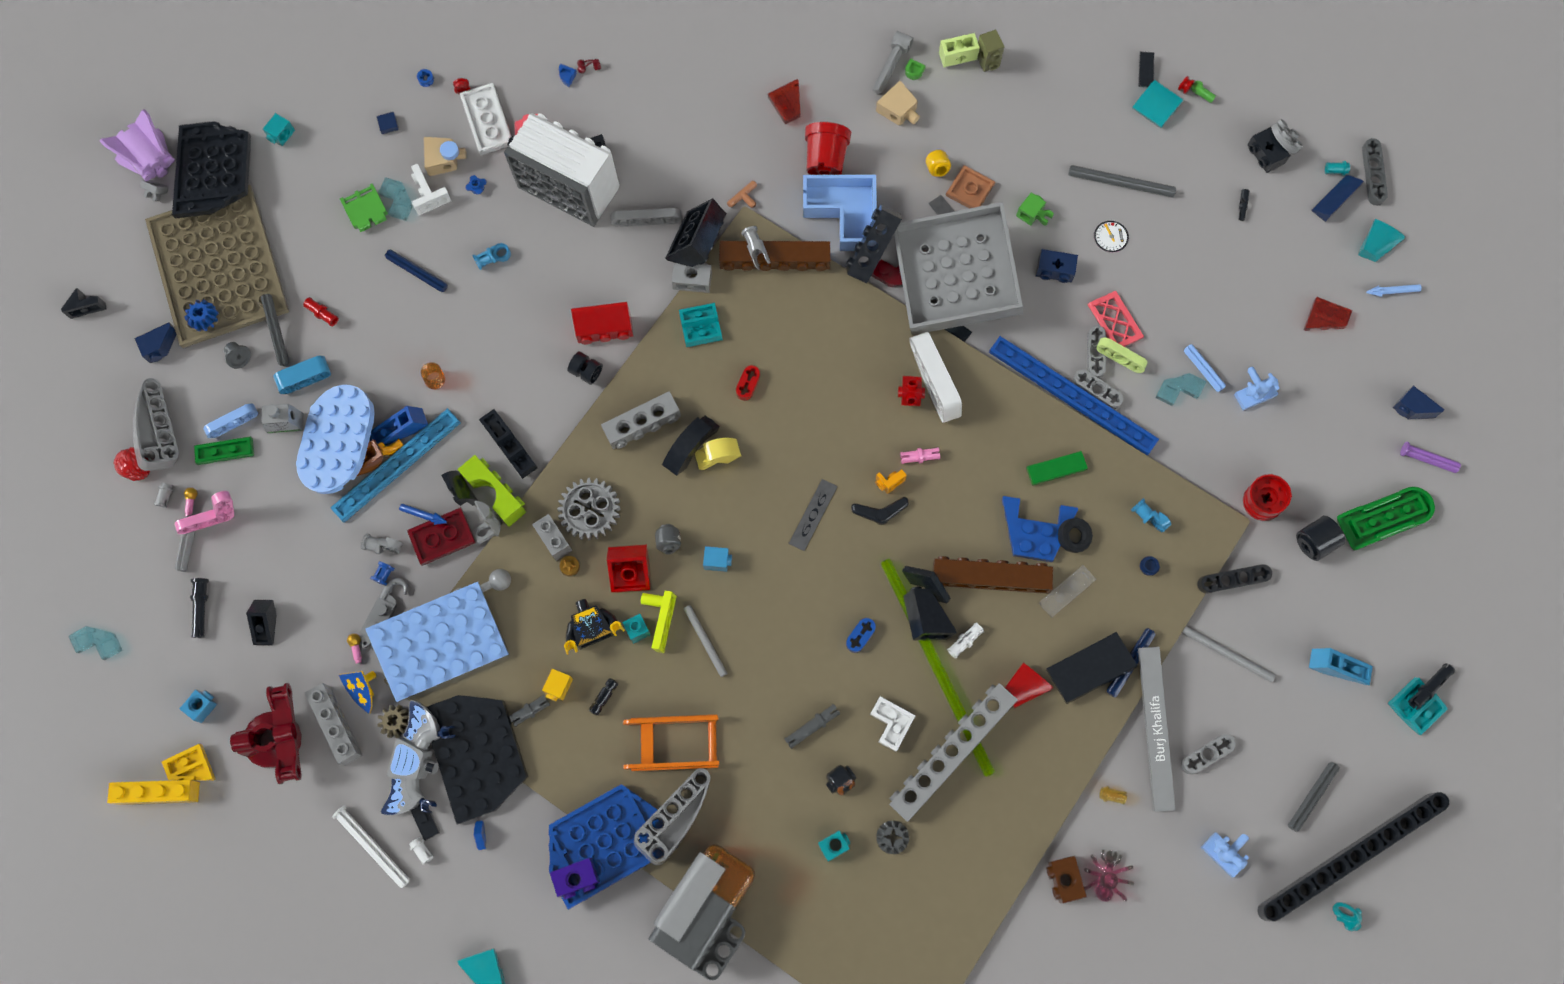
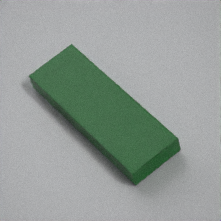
[194,436,254,465]
[1026,451,1088,486]

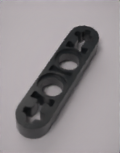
[1197,564,1272,593]

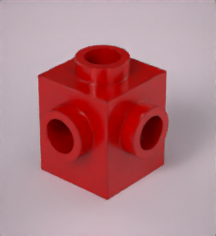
[898,376,925,406]

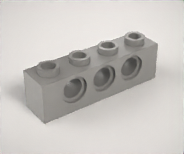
[601,391,681,449]
[305,683,363,765]

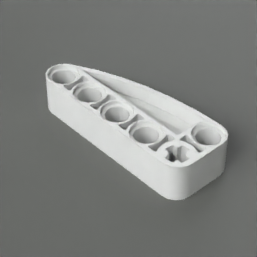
[909,332,962,423]

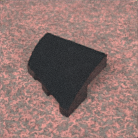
[441,470,478,506]

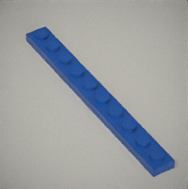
[989,336,1159,456]

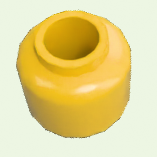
[925,150,951,177]

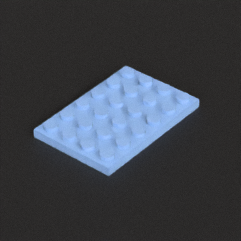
[365,582,509,702]

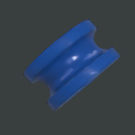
[417,69,434,87]

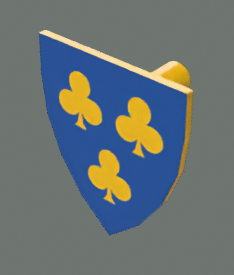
[339,671,376,714]

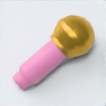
[184,487,198,516]
[347,634,362,664]

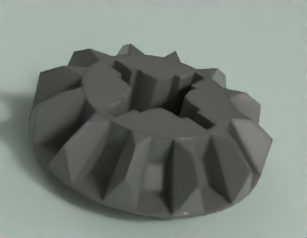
[876,820,909,854]

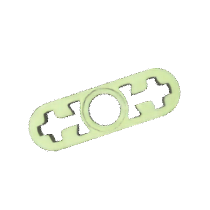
[1096,338,1148,373]

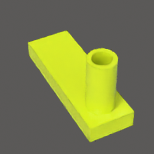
[641,591,677,653]

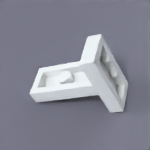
[411,164,451,215]

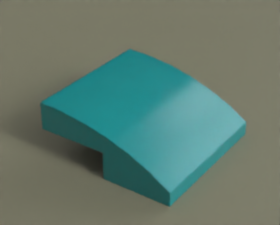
[1132,80,1184,128]
[679,303,723,347]
[1388,677,1448,735]

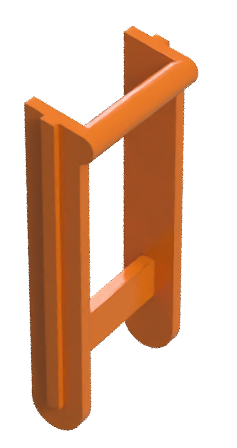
[623,714,719,771]

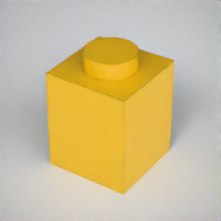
[542,668,573,702]

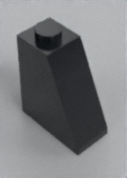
[903,586,957,641]

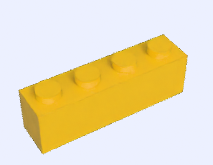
[107,780,200,805]

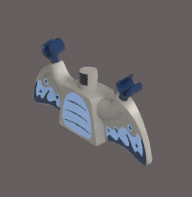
[381,700,455,815]

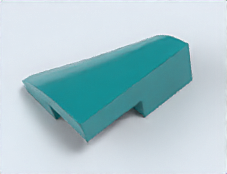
[1358,219,1405,262]

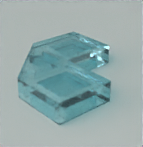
[378,177,413,221]
[1155,373,1207,406]
[68,626,123,660]

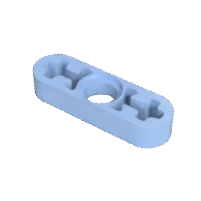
[203,404,258,439]

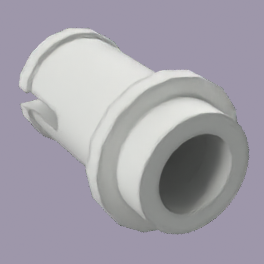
[409,837,433,865]

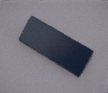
[1311,175,1364,222]

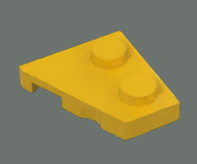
[161,744,215,781]

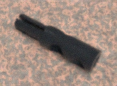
[1238,189,1250,221]

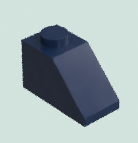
[134,322,177,363]
[1393,385,1445,419]

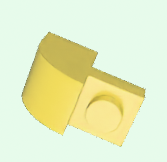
[695,438,741,470]

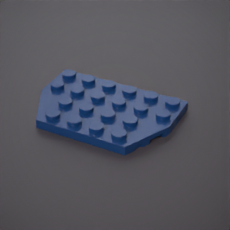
[549,784,678,910]

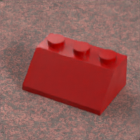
[571,302,634,345]

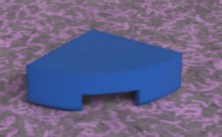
[559,64,577,87]
[473,820,486,850]

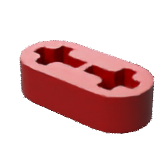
[736,365,760,401]

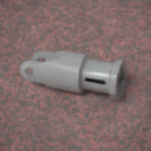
[741,226,770,270]

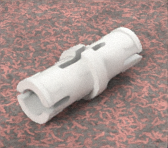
[947,623,984,659]

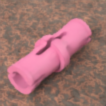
[900,447,940,464]

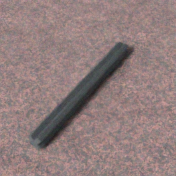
[1069,165,1176,197]

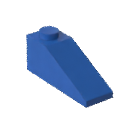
[369,406,428,446]

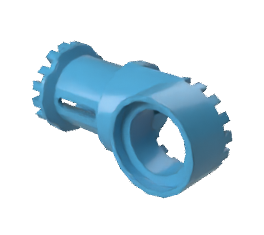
[472,243,511,270]
[1131,498,1171,532]

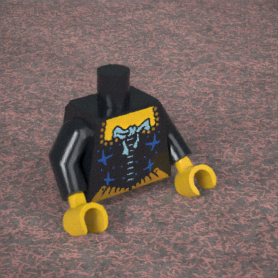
[564,599,625,655]

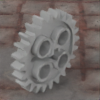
[557,478,621,540]

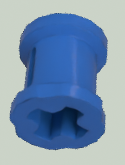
[370,561,395,586]

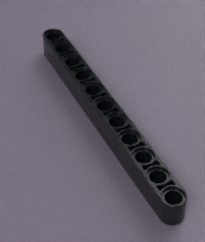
[1257,792,1450,921]

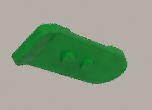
[1337,487,1435,551]

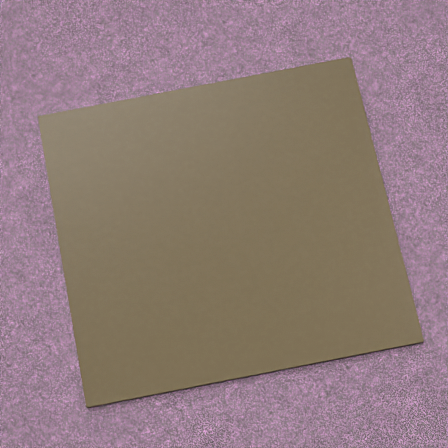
[384,206,1250,984]

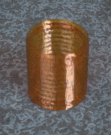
[420,362,446,390]

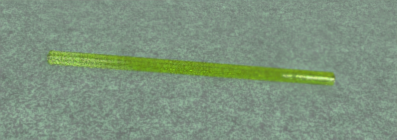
[881,559,995,777]

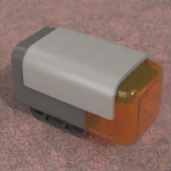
[648,845,755,980]

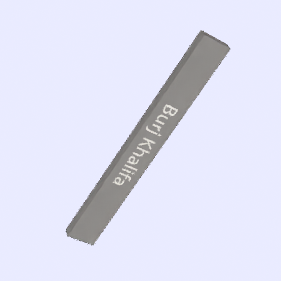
[1138,647,1175,812]

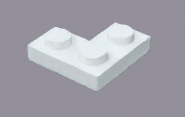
[870,696,915,752]

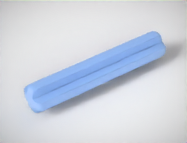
[1184,344,1226,392]

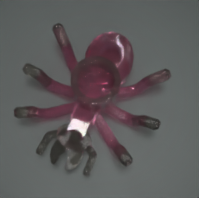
[1084,850,1134,902]

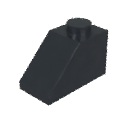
[246,600,277,646]

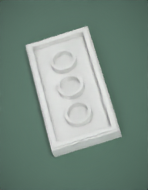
[459,83,512,156]

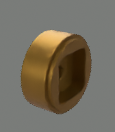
[559,556,580,576]

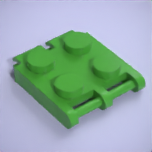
[340,183,388,232]

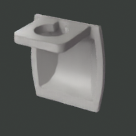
[472,501,501,544]

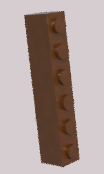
[719,241,830,271]
[933,556,1053,594]

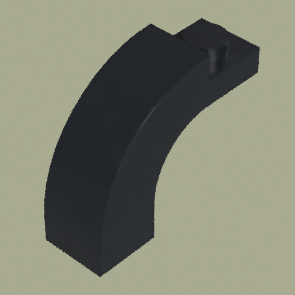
[662,415,720,476]

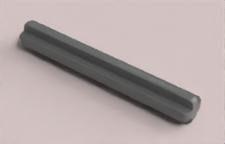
[261,294,289,366]
[1288,762,1340,832]

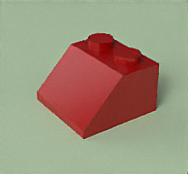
[607,544,650,593]

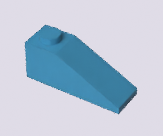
[1309,648,1373,685]

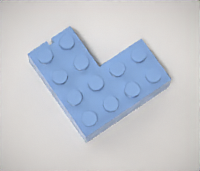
[803,175,877,251]

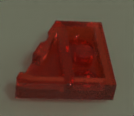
[768,79,801,125]
[1303,297,1352,331]

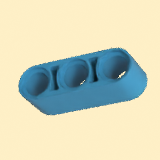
[273,356,331,394]

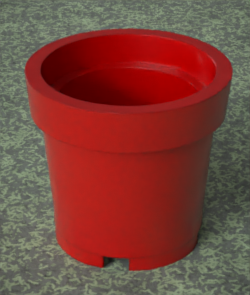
[805,122,852,175]

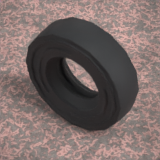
[1058,518,1093,553]

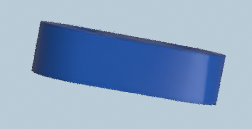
[846,618,876,653]

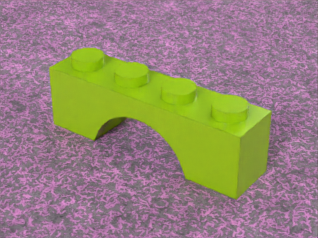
[457,455,526,527]

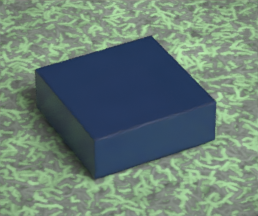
[376,111,399,134]

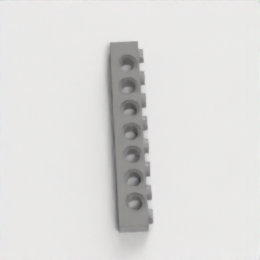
[889,683,1018,822]

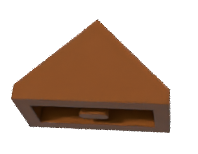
[357,440,384,476]

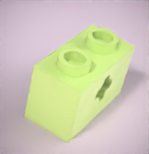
[939,33,980,67]

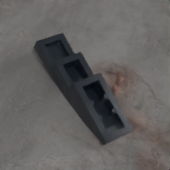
[479,409,538,479]

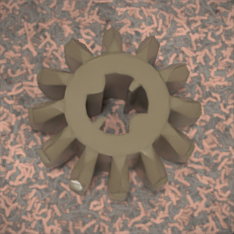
[377,704,409,738]

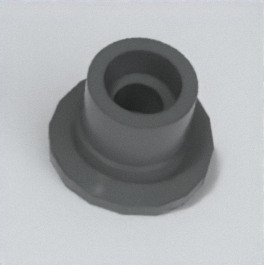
[224,342,251,369]

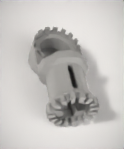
[361,533,403,555]

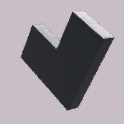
[902,566,951,604]

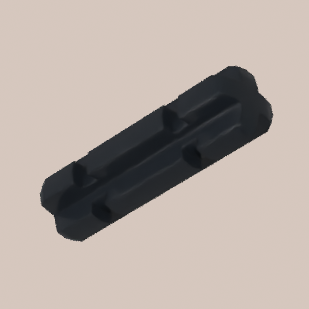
[589,678,618,716]

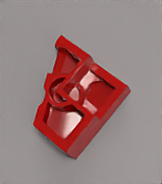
[1005,662,1053,709]

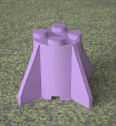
[100,109,175,181]

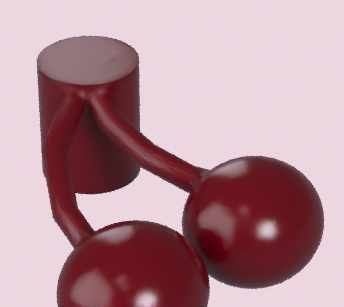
[577,59,601,74]

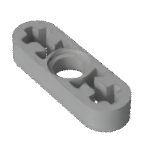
[1087,325,1106,378]
[1073,369,1123,410]
[1181,734,1236,774]

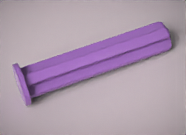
[1400,442,1461,473]

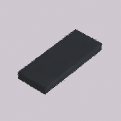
[1138,52,1154,87]
[410,804,439,841]

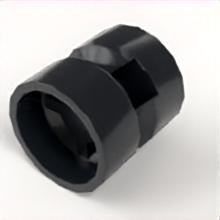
[567,351,603,385]

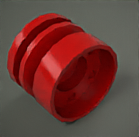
[1243,474,1292,521]

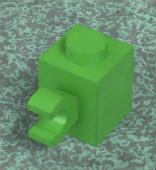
[1016,192,1054,226]

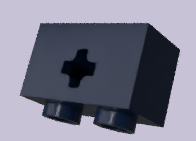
[1036,249,1078,283]

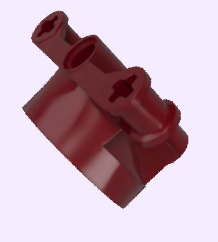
[230,683,302,785]

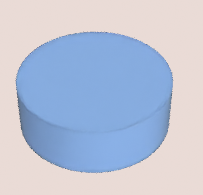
[440,141,459,160]

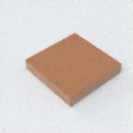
[946,165,995,209]

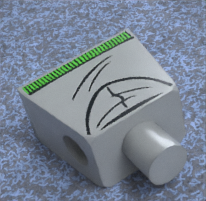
[262,404,303,434]

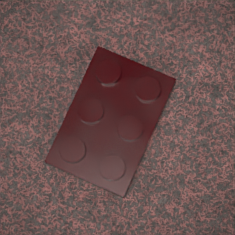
[407,507,476,566]

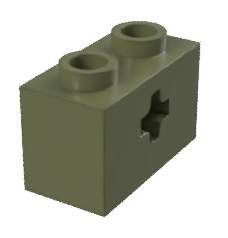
[977,29,1005,72]

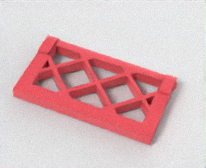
[1087,291,1144,347]

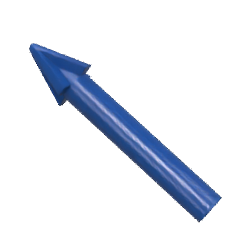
[399,504,447,525]

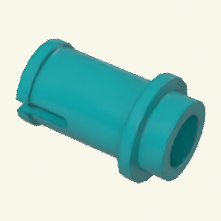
[1325,161,1350,176]

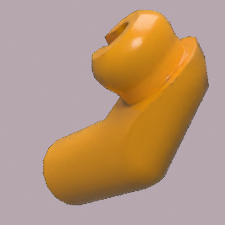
[378,439,404,455]

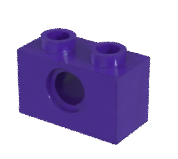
[550,858,600,900]

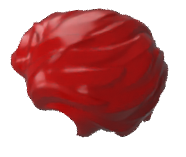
[113,447,150,481]

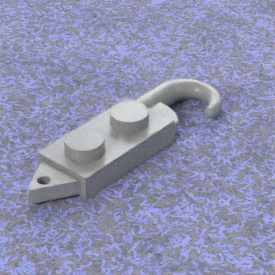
[359,578,408,649]

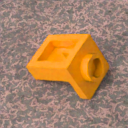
[875,469,907,494]

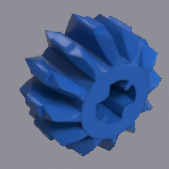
[184,299,219,332]

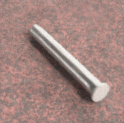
[332,806,410,888]

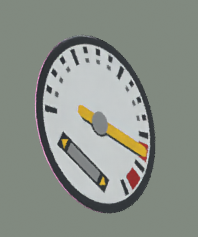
[1094,221,1129,252]

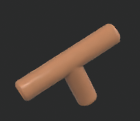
[727,181,757,208]

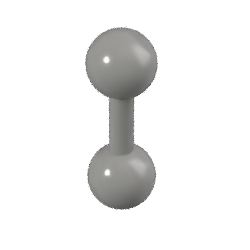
[453,569,511,592]

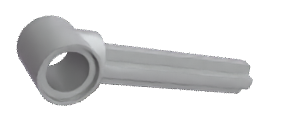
[873,31,913,94]

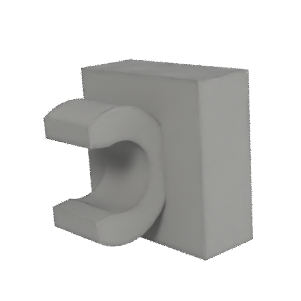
[140,180,168,201]

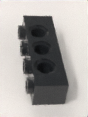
[845,204,902,284]

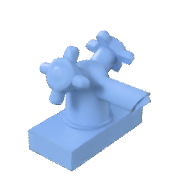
[1234,367,1280,411]
[1201,833,1249,878]

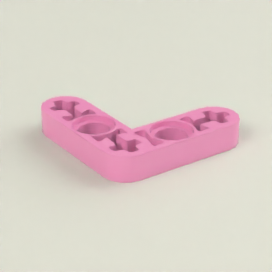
[174,491,234,534]

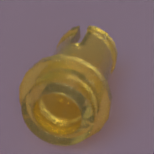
[1099,786,1127,805]

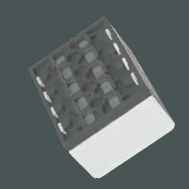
[504,113,619,227]

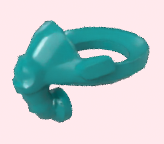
[1332,902,1362,932]

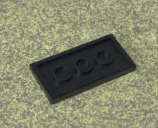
[1046,632,1138,705]

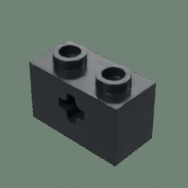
[1247,127,1290,173]

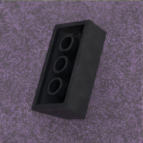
[665,198,727,267]

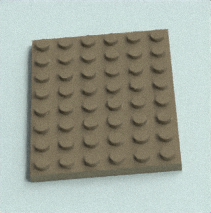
[145,185,289,348]

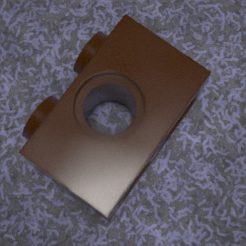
[1046,856,1087,903]

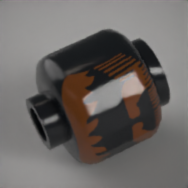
[826,765,857,796]

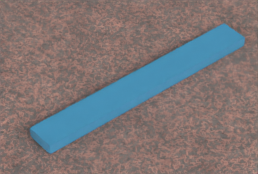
[330,408,461,523]

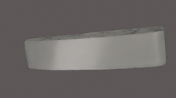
[133,378,179,471]
[634,769,710,865]

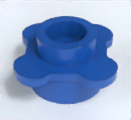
[465,175,487,195]

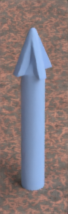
[1366,284,1422,297]

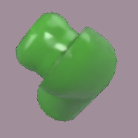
[1191,80,1216,103]

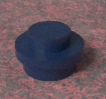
[1140,556,1160,576]

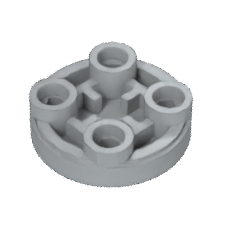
[1271,119,1303,154]

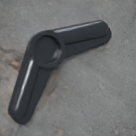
[851,497,909,525]

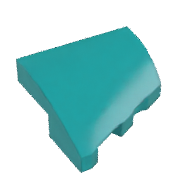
[457,948,506,984]

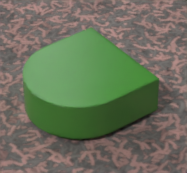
[905,58,926,80]

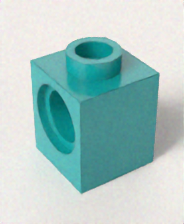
[263,113,295,146]
[622,614,651,644]
[818,831,851,862]

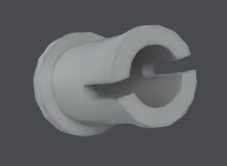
[154,483,174,508]

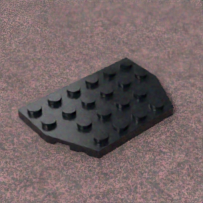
[172,121,251,219]
[426,695,528,825]

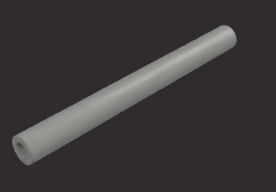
[684,605,728,677]

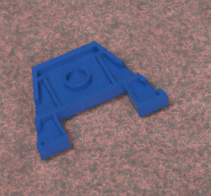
[1002,496,1078,562]

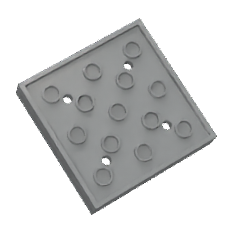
[894,202,1023,335]

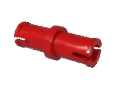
[303,297,339,327]

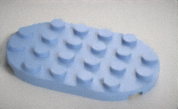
[296,385,375,494]

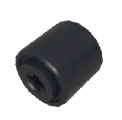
[1296,515,1345,561]

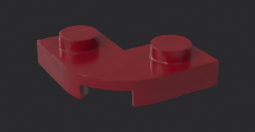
[871,259,902,287]

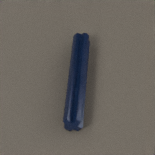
[385,249,448,292]
[1107,628,1155,698]

